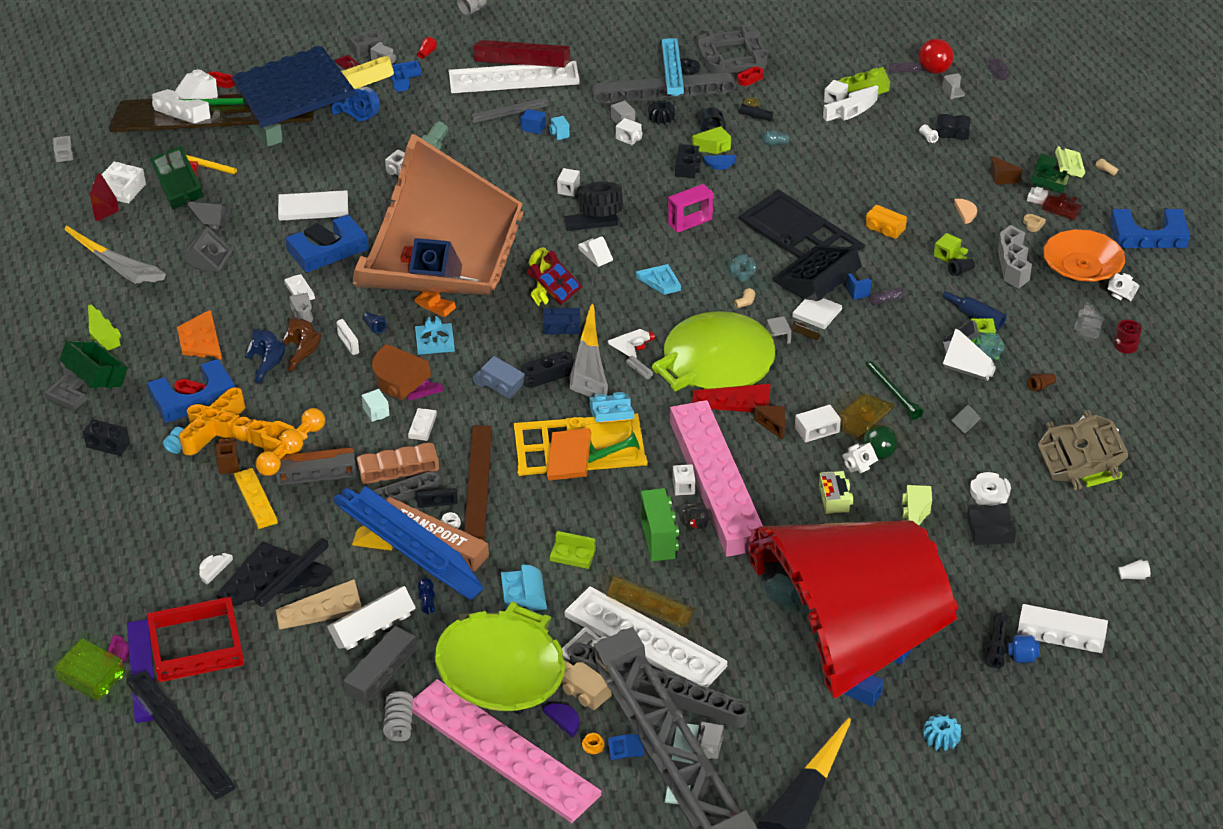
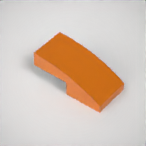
[414,292,456,317]

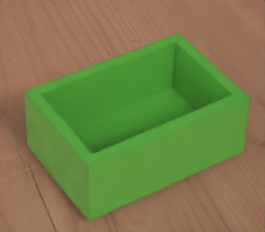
[641,488,679,562]

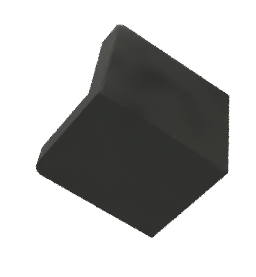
[950,402,981,433]

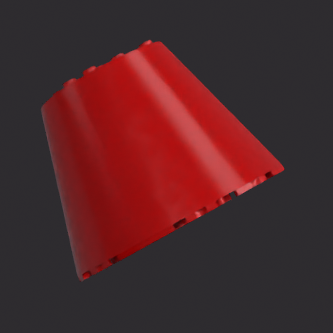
[749,520,958,698]

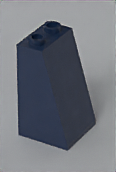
[409,238,462,279]

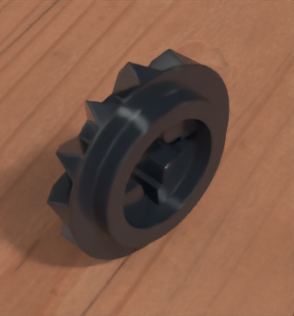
[680,58,700,76]

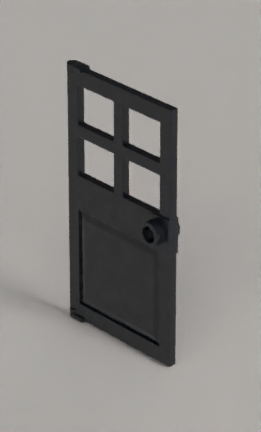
[739,189,865,258]

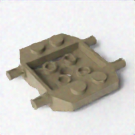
[1038,410,1128,491]

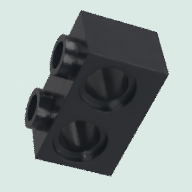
[675,144,702,178]
[83,419,130,456]

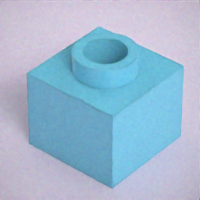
[549,116,569,140]

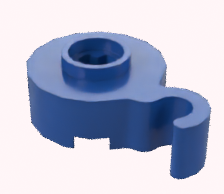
[332,87,380,121]

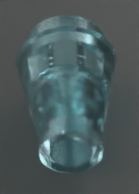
[764,129,789,146]

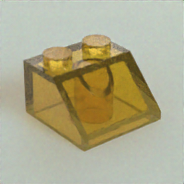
[840,393,894,437]

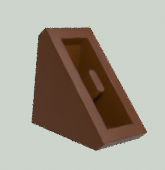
[990,156,1023,185]
[754,406,785,440]

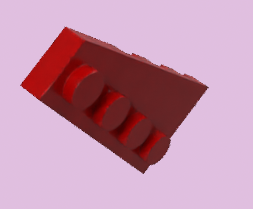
[692,384,771,413]

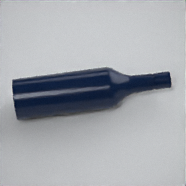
[942,291,1007,330]

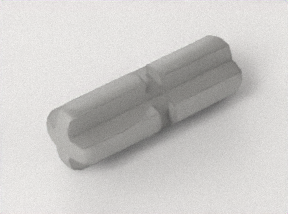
[626,356,653,380]

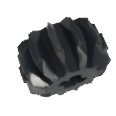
[648,100,675,125]

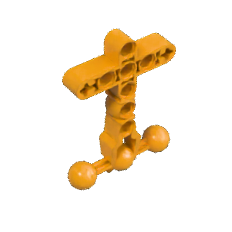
[179,387,325,476]

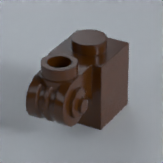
[216,438,239,475]

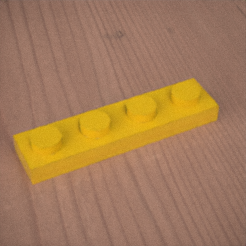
[234,468,278,529]

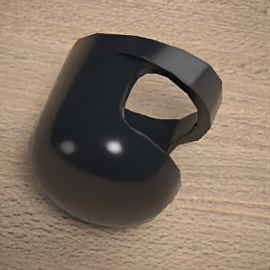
[700,107,726,132]

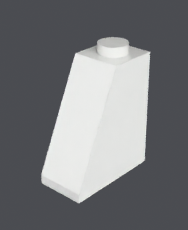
[943,329,995,381]

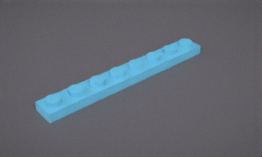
[662,38,684,96]

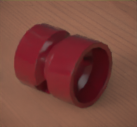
[1114,319,1142,354]

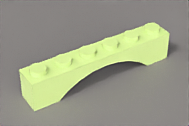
[902,485,932,525]

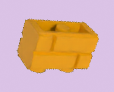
[865,204,907,239]

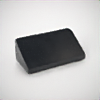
[417,488,458,508]

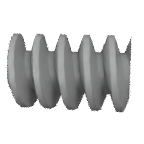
[383,691,413,741]

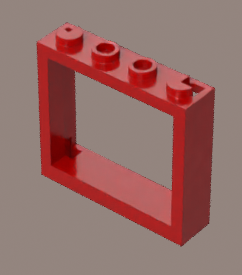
[146,597,244,682]

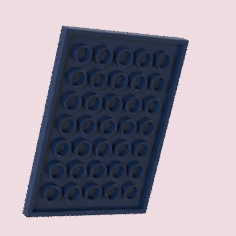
[232,46,356,128]

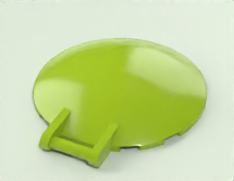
[652,311,775,391]
[435,601,565,711]

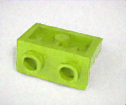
[550,531,596,569]

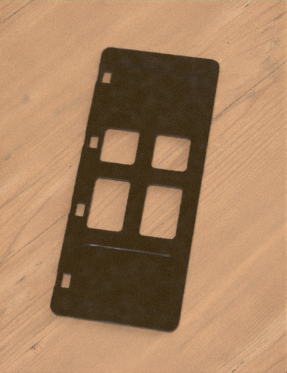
[109,94,315,132]

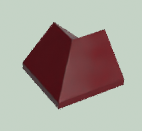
[90,173,119,221]

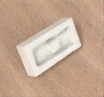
[284,274,315,300]
[408,408,437,441]

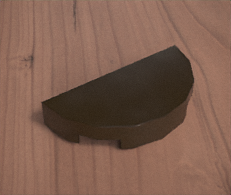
[790,320,821,340]

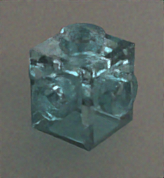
[730,255,756,281]
[974,332,1005,360]

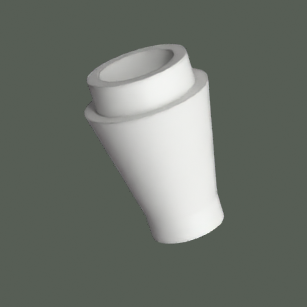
[1118,559,1150,580]

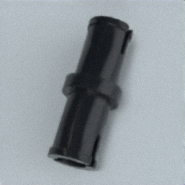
[739,103,773,122]

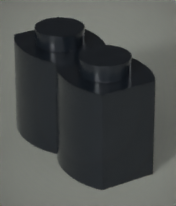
[936,114,971,140]

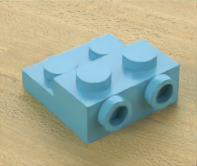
[589,392,634,422]

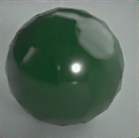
[862,425,898,460]

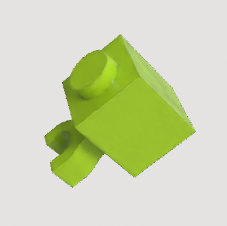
[934,233,968,263]

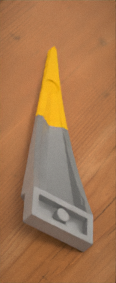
[65,226,166,284]
[569,304,608,397]

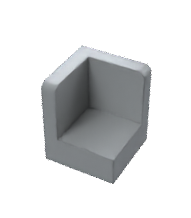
[942,73,965,99]
[766,316,791,344]

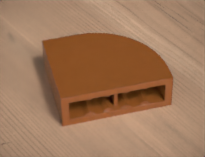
[372,344,431,400]

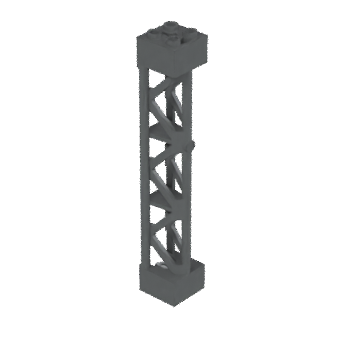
[593,626,757,829]

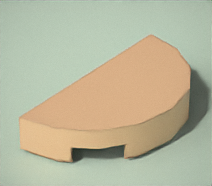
[954,199,977,224]

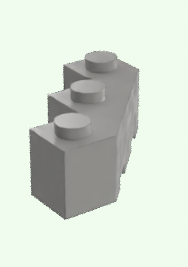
[998,225,1032,289]

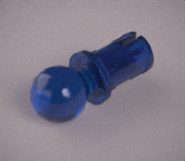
[417,578,435,614]

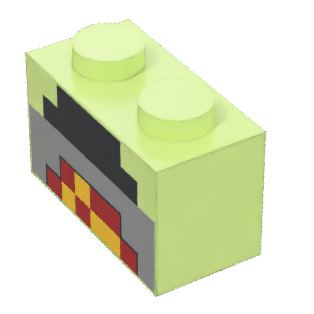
[819,471,853,514]

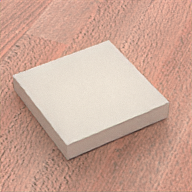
[792,298,842,329]

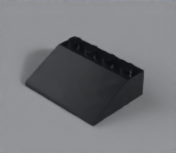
[772,245,862,301]

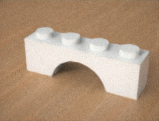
[152,89,210,123]

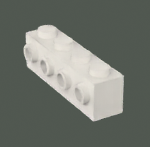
[327,586,416,650]
[1017,604,1108,653]

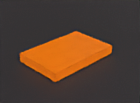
[547,428,592,481]

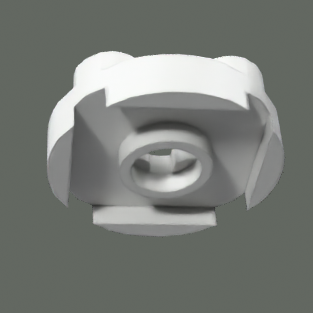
[970,472,1011,506]

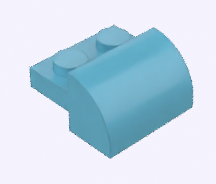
[501,565,547,611]

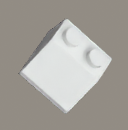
[175,69,218,99]

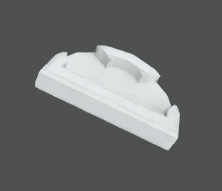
[199,553,233,585]

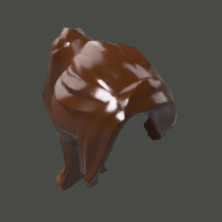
[282,317,322,372]

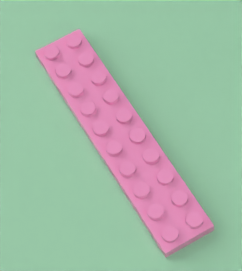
[412,679,601,823]

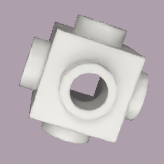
[1108,273,1139,301]
[842,443,878,473]

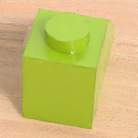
[692,127,731,154]

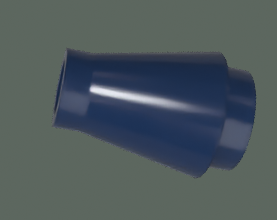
[363,312,387,334]

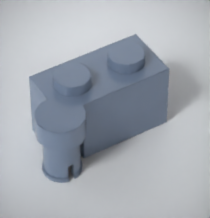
[473,356,525,398]

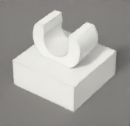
[1027,186,1048,205]

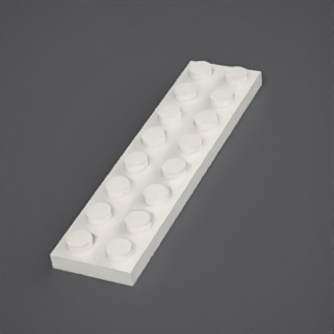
[449,61,579,93]
[565,586,727,688]

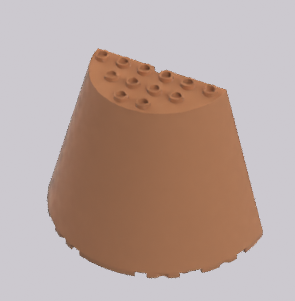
[353,134,524,296]

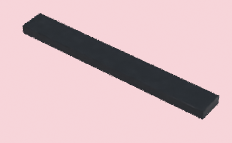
[126,670,235,800]

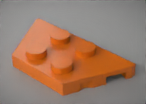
[177,310,222,359]

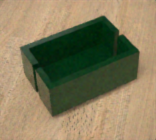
[150,146,204,210]
[59,340,128,389]

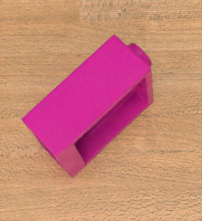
[668,184,714,233]

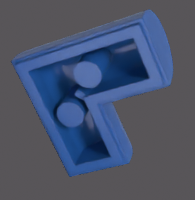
[390,60,421,92]

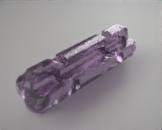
[889,63,921,72]
[870,287,904,306]

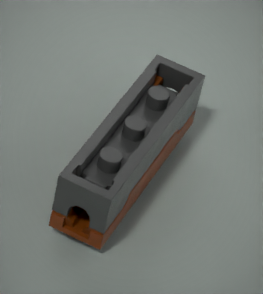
[276,447,356,485]

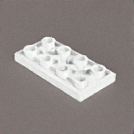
[278,191,348,220]

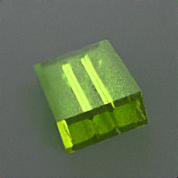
[53,638,125,701]

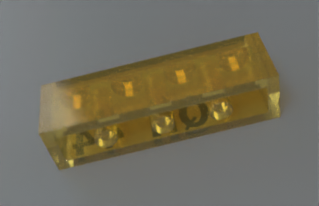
[606,576,695,627]

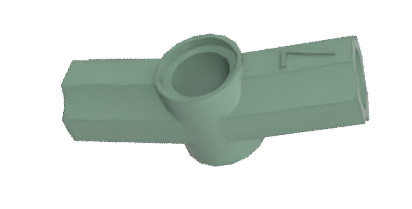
[422,121,448,150]

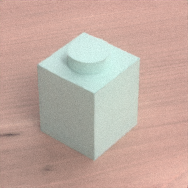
[362,389,390,422]

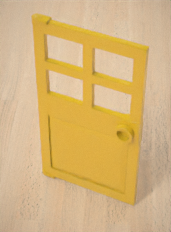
[514,413,648,476]

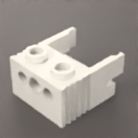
[93,162,146,204]

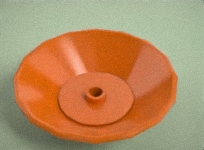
[1043,229,1125,282]

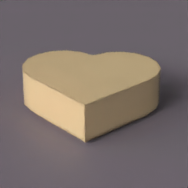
[1023,214,1046,232]

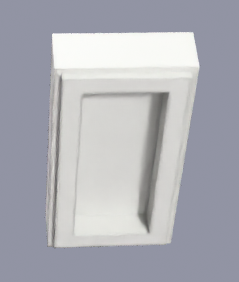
[336,319,359,355]

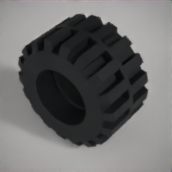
[579,182,623,217]

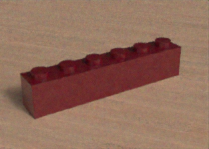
[473,40,571,68]

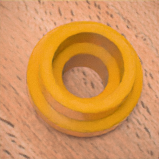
[582,733,604,754]

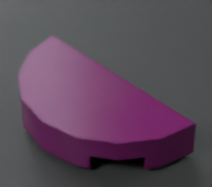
[407,380,444,401]
[102,635,129,670]

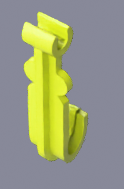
[529,247,552,306]

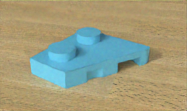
[636,264,681,295]

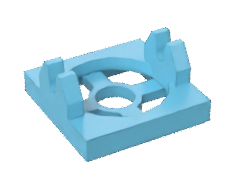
[415,316,455,355]

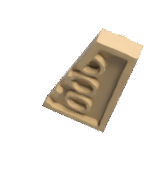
[276,579,361,630]

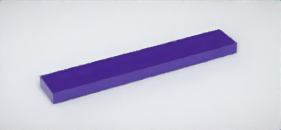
[127,619,154,723]

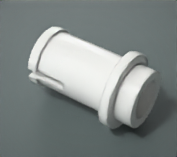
[919,124,939,143]

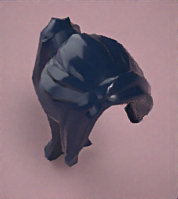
[245,328,286,383]

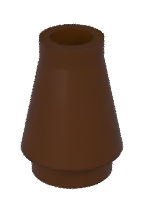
[1027,373,1056,392]

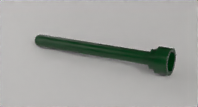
[867,361,924,420]

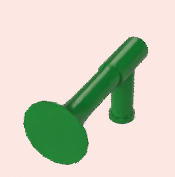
[588,431,640,463]

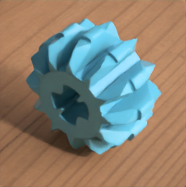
[923,713,961,752]

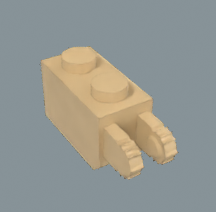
[561,660,612,710]

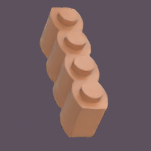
[357,443,439,484]

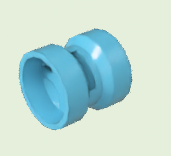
[163,427,184,454]

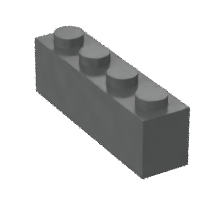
[343,626,417,705]

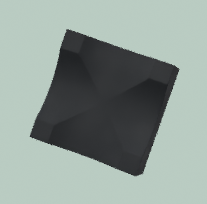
[967,503,1016,545]

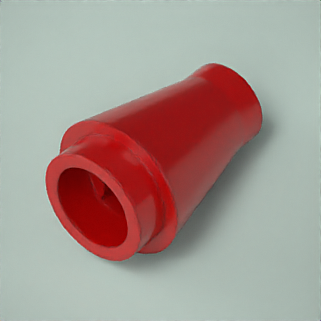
[417,37,437,59]

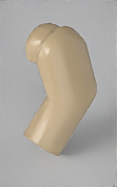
[1096,159,1119,176]
[734,288,755,309]

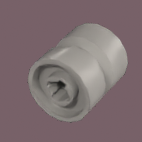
[457,0,486,16]

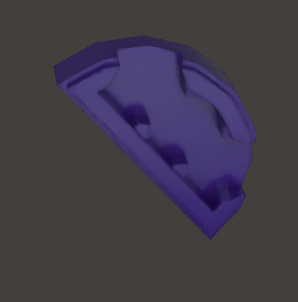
[543,703,579,737]

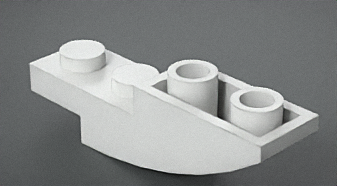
[823,85,878,121]

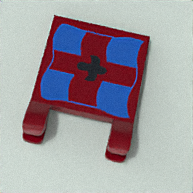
[527,250,583,305]

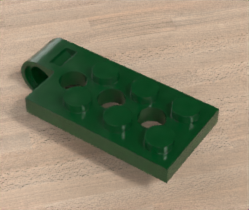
[1030,153,1070,193]

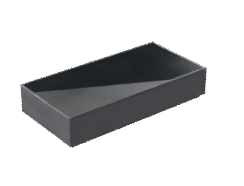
[943,320,979,352]

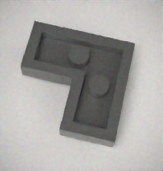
[44,371,87,411]

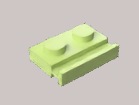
[1055,146,1085,178]

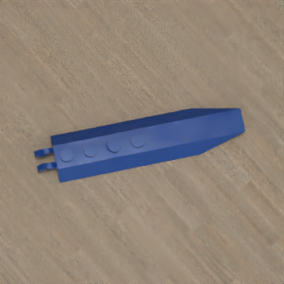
[333,486,484,600]

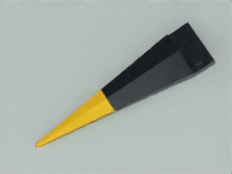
[757,718,851,829]

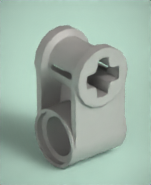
[289,293,313,323]

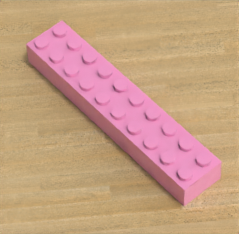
[670,400,763,557]

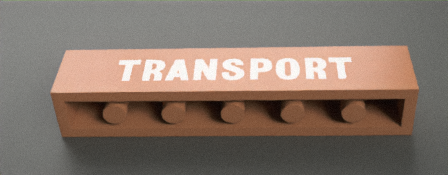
[386,497,489,572]

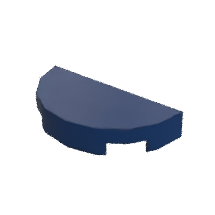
[703,155,736,170]

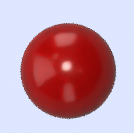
[918,39,954,74]

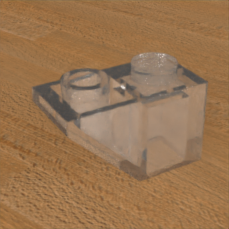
[1074,302,1104,342]

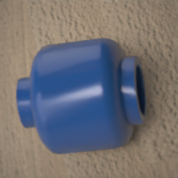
[1008,635,1039,663]

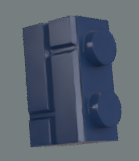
[543,308,580,335]

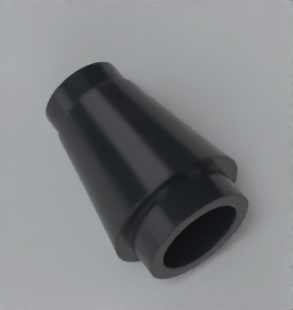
[948,259,975,276]

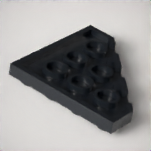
[216,541,332,606]

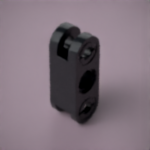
[521,351,574,388]

